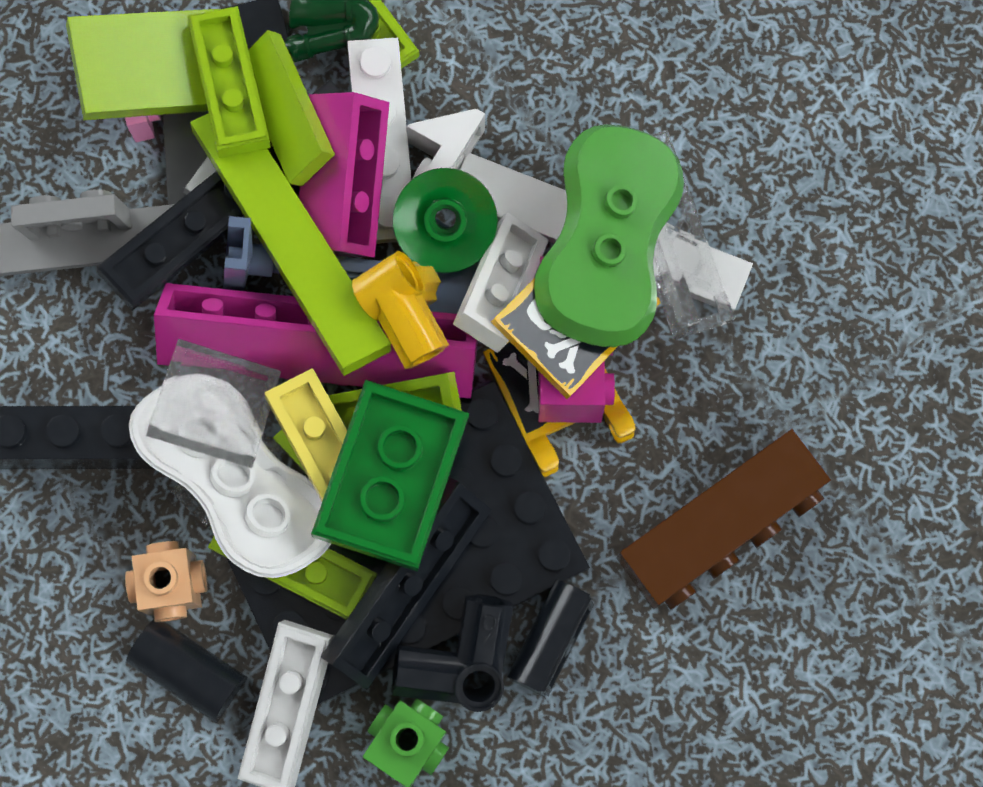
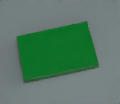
[311,380,469,572]

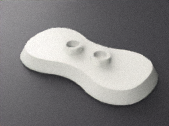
[129,376,331,578]

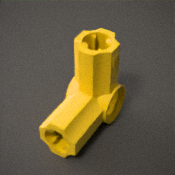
[352,251,449,369]

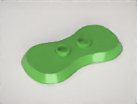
[534,124,684,347]

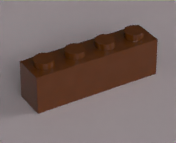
[616,429,831,610]

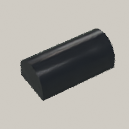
[507,580,594,698]
[126,619,248,723]

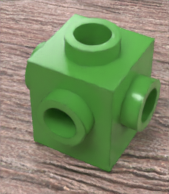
[362,698,449,787]

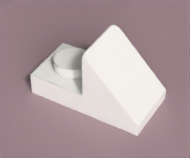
[406,109,485,178]

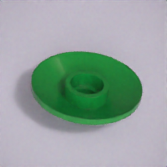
[393,168,498,273]

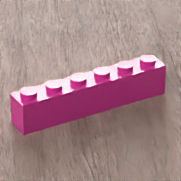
[154,283,478,398]

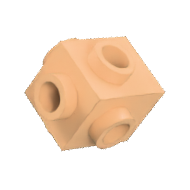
[125,541,207,622]

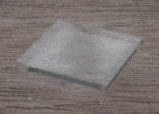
[146,339,281,468]

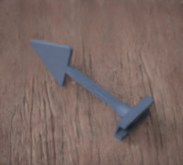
[223,216,481,314]

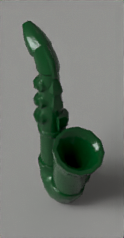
[284,0,379,63]

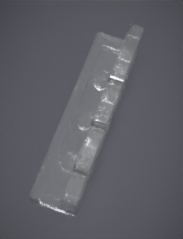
[651,130,735,340]

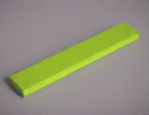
[190,113,391,376]

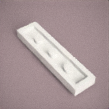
[347,38,411,244]

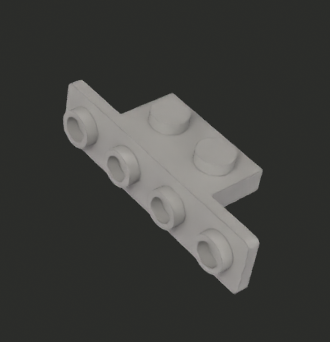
[0,190,174,276]

